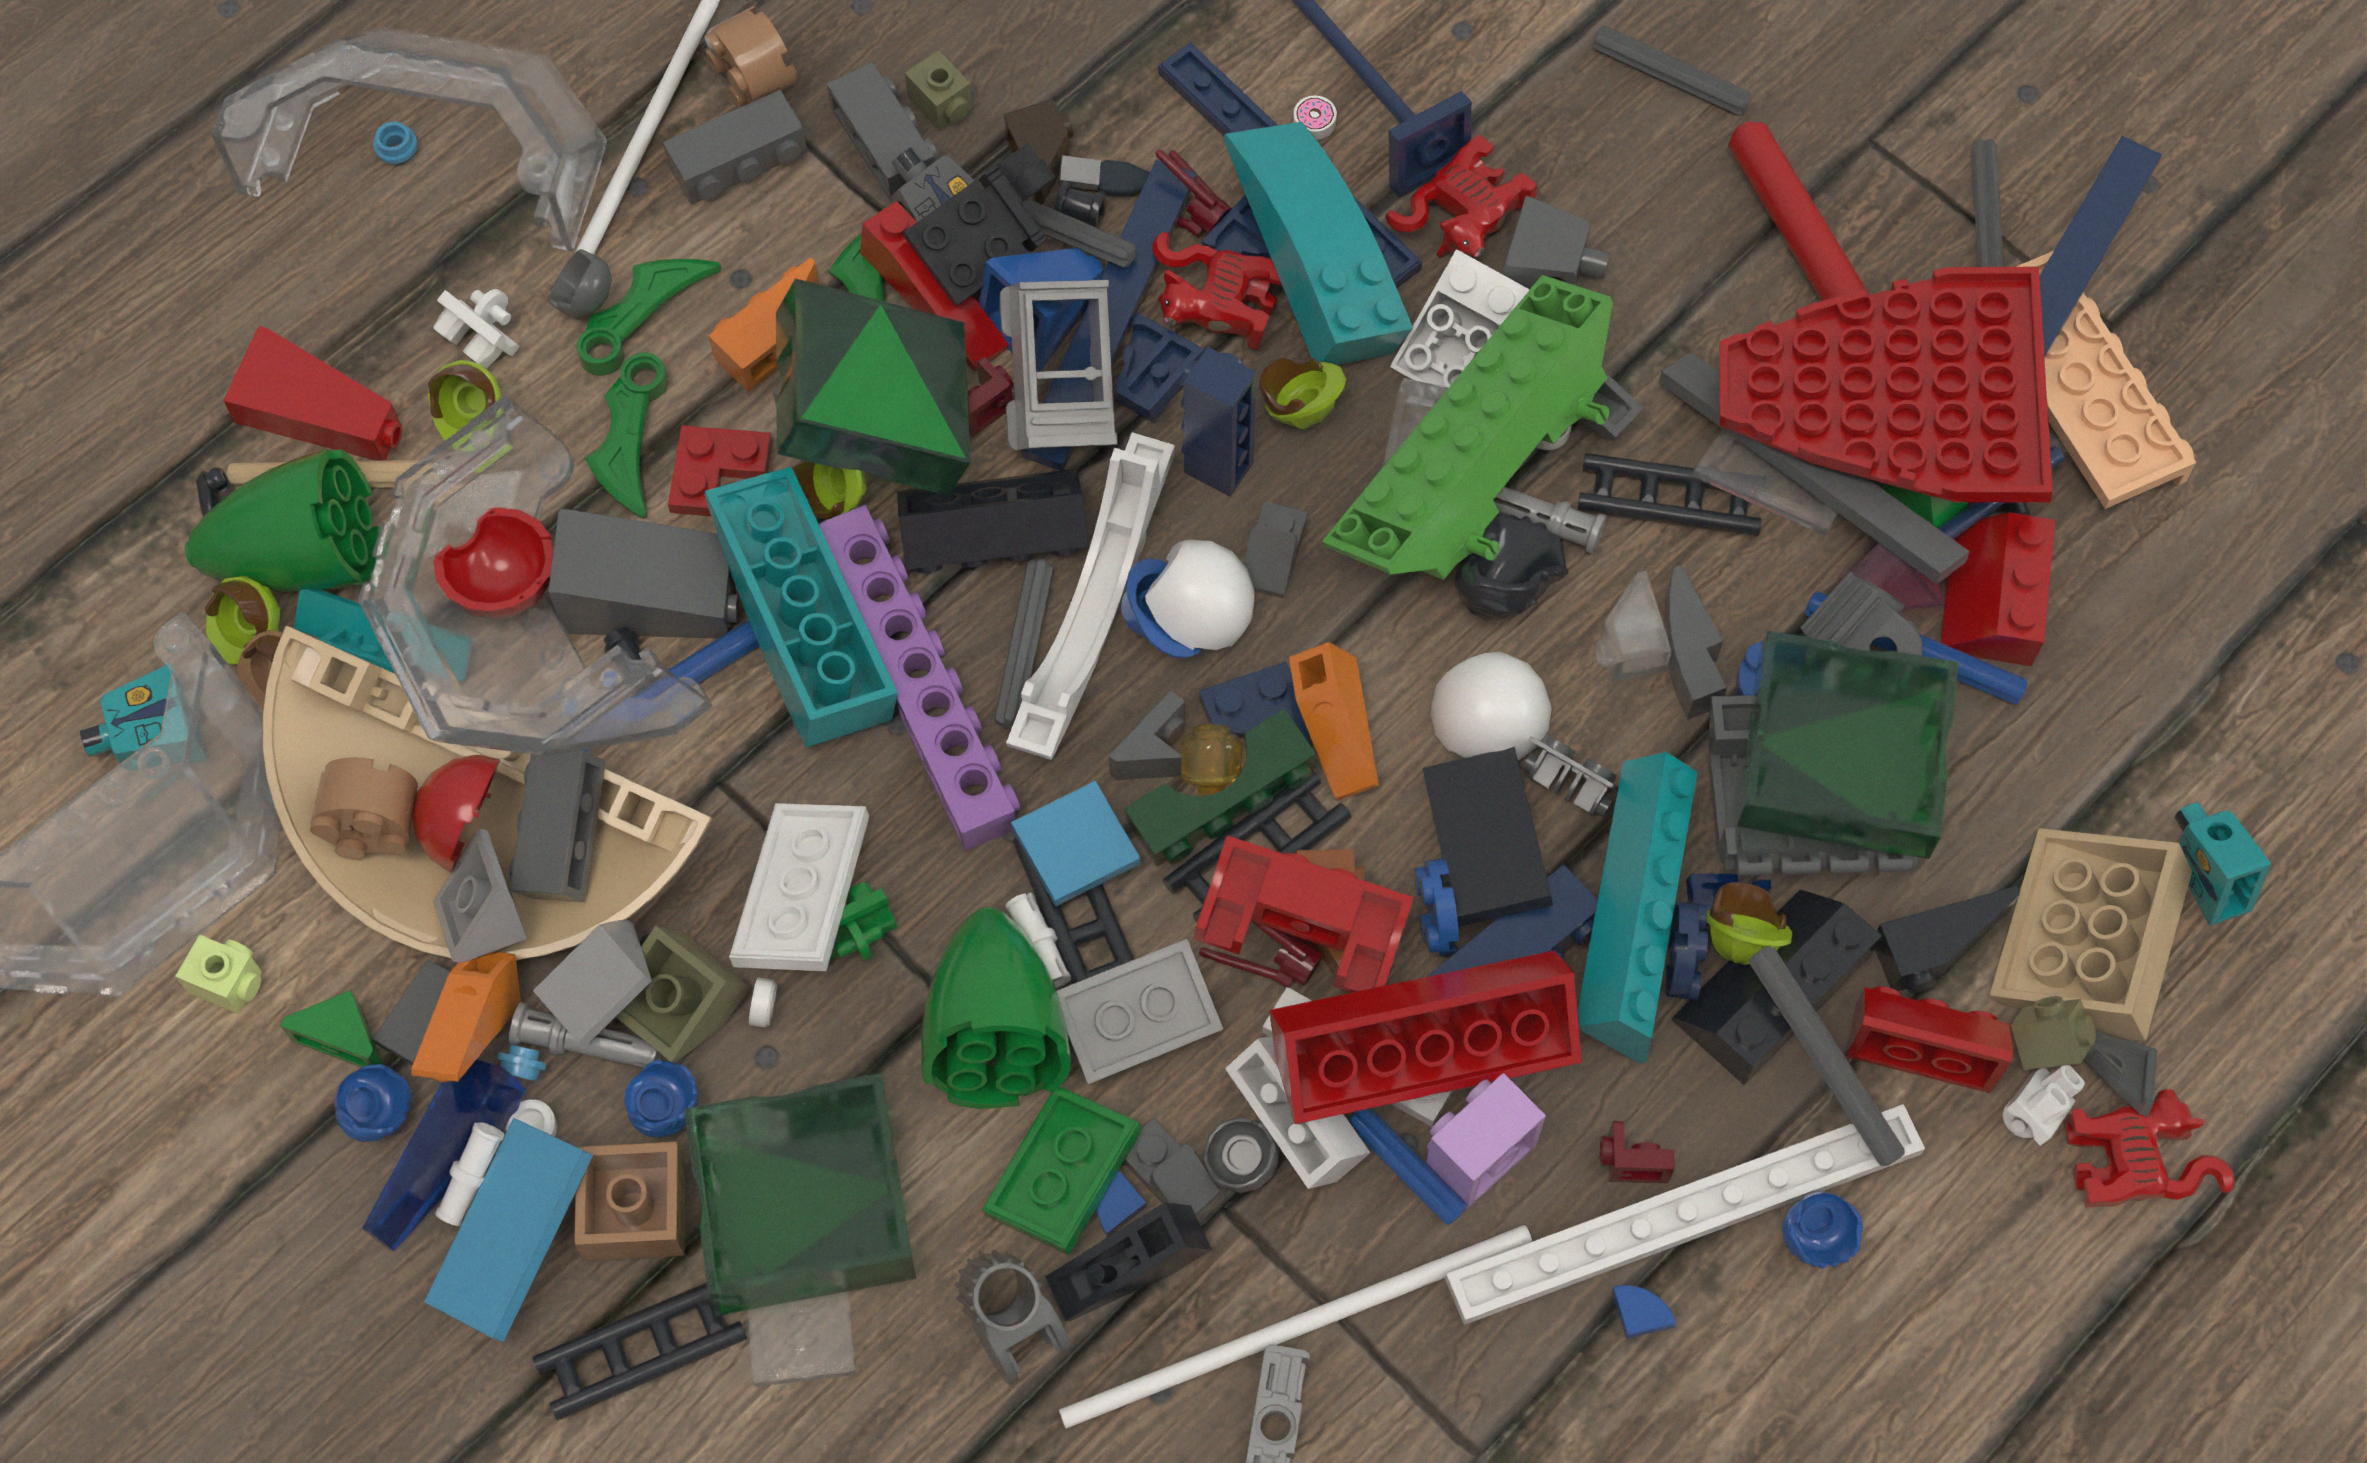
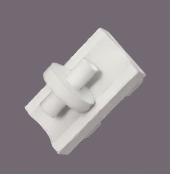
[433,289,520,369]
[2003,1065,2085,1146]

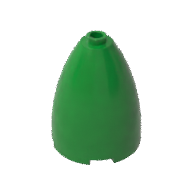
[185,449,383,592]
[921,907,1071,1109]

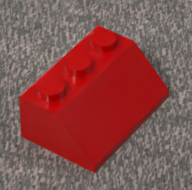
[1940,512,2056,667]
[1845,986,2013,1093]

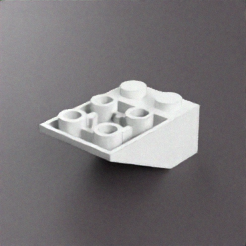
[1390,249,1529,396]

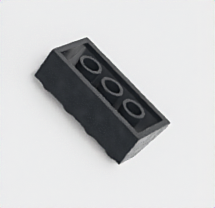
[897,469,1089,573]
[1672,889,1882,1086]

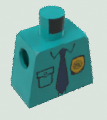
[80,664,203,772]
[2175,803,2271,926]

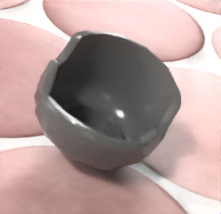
[549,249,612,318]
[1203,1117,1278,1193]

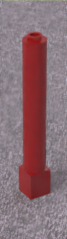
[1728,121,1870,301]

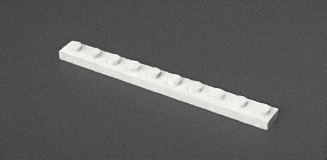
[1445,1104,1925,1325]

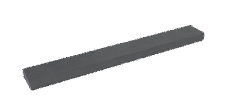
[1659,352,1970,584]

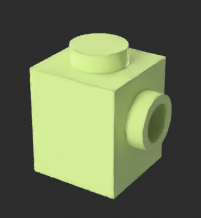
[175,934,263,1014]

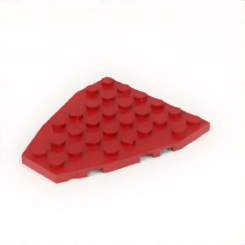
[1719,266,2053,503]

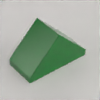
[280,990,383,1068]

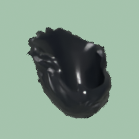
[1455,513,1568,621]

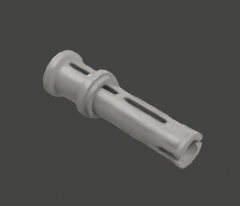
[1493,487,1607,554]
[509,1002,661,1068]

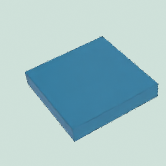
[1011,781,1140,906]

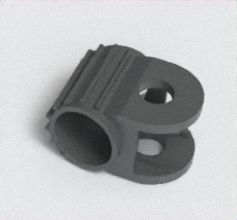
[1800,571,1922,688]
[954,1249,1071,1385]

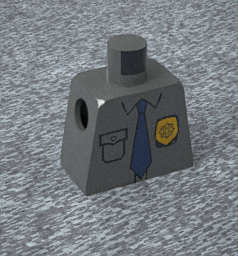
[891,147,984,222]

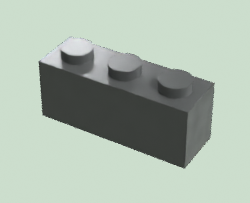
[827,62,939,203]
[663,90,808,205]
[509,748,606,902]

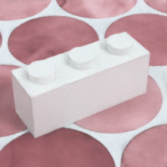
[1225,1036,1370,1189]

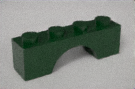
[1124,708,1316,867]

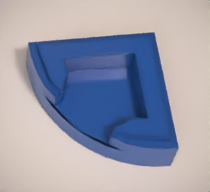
[1097,1170,1146,1238]
[1611,1285,1676,1339]

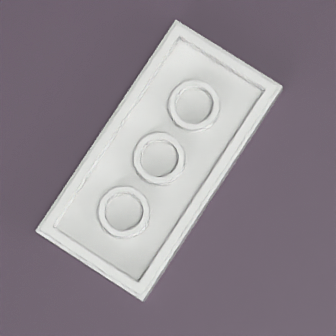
[729,803,869,971]

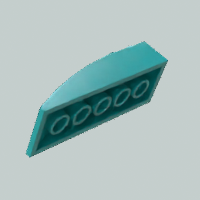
[1223,122,1413,365]
[705,467,898,748]

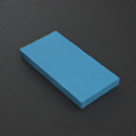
[424,1118,593,1342]

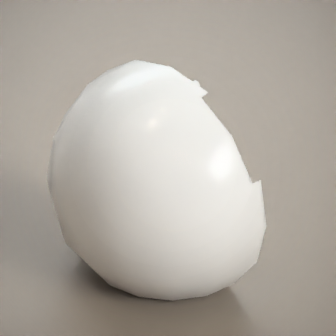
[1145,540,1255,650]
[1430,652,1552,761]

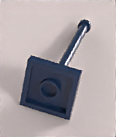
[1292,0,1472,198]

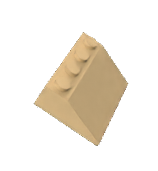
[1989,828,2192,1041]

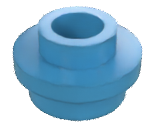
[373,122,418,164]
[497,1045,547,1081]

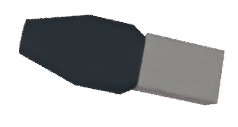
[1058,155,1150,196]

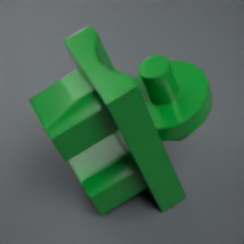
[829,882,897,962]

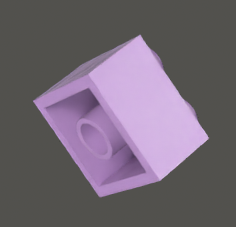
[1426,1073,1546,1210]

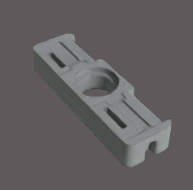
[1246,1345,1310,1463]

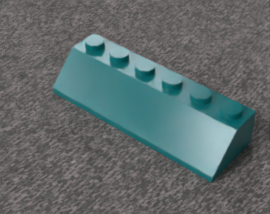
[1577,752,1698,1063]

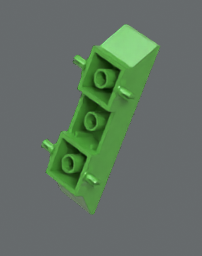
[1322,275,1613,580]

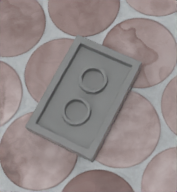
[1057,939,1223,1085]

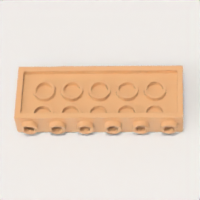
[2016,251,2196,509]

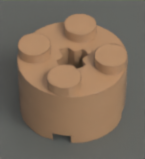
[704,5,797,108]
[310,757,418,859]

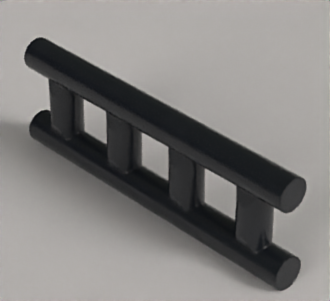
[1577,453,1766,536]
[1162,770,1351,922]
[1012,838,1135,984]
[532,1278,748,1421]

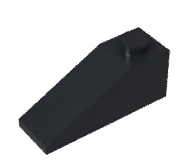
[1875,886,2020,993]
[1045,1202,1212,1321]

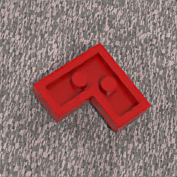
[668,425,773,516]

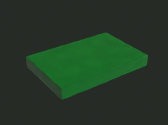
[981,1086,1142,1255]

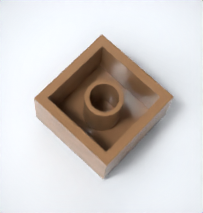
[574,1142,685,1261]

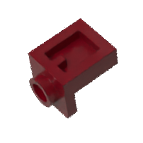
[957,357,1014,437]
[1600,1121,1675,1183]

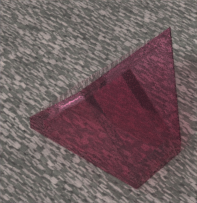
[1841,543,1944,610]

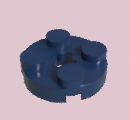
[1665,902,1708,1000]

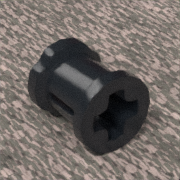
[1054,182,1107,228]

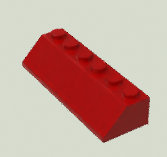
[1269,950,1582,1124]

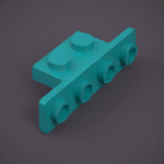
[294,589,472,685]

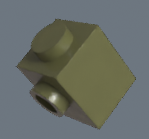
[905,50,973,131]
[2011,996,2096,1070]

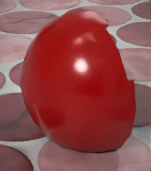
[433,507,554,619]
[412,755,500,873]

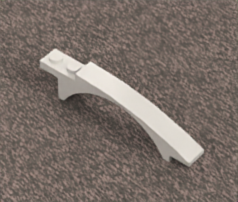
[1006,432,1175,760]

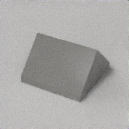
[433,828,527,963]
[533,919,652,1046]

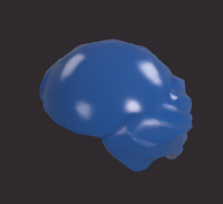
[624,1060,699,1138]
[334,1064,412,1142]
[1782,1191,1863,1268]

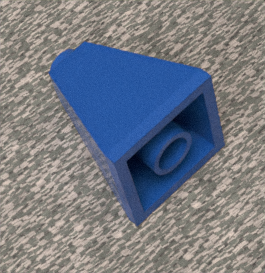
[979,248,1104,372]

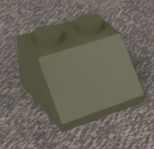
[616,925,751,1063]

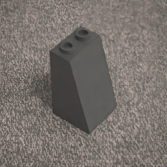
[548,509,740,639]

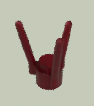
[1155,149,1232,238]
[1199,921,1324,988]

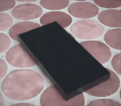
[1422,746,1553,927]

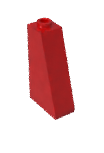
[223,326,402,461]

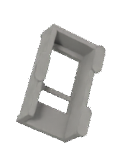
[1000,280,1117,450]

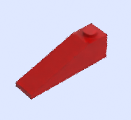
[860,201,1009,372]

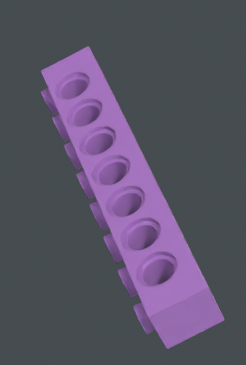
[819,505,1020,852]

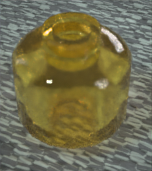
[1180,724,1242,795]

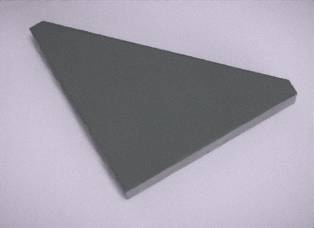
[2084,1030,2157,1117]

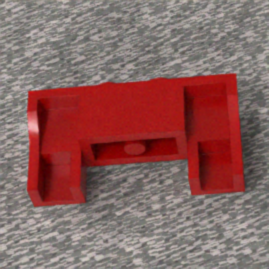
[1193,835,1414,992]

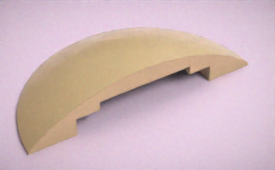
[263,626,712,961]

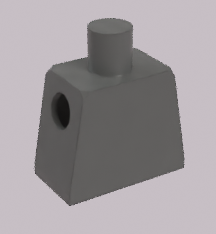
[1503,196,1611,290]

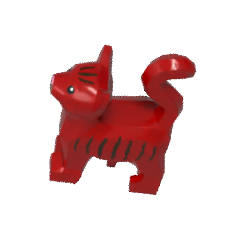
[1385,134,1537,258]
[1152,232,1282,350]
[2064,1089,2235,1208]

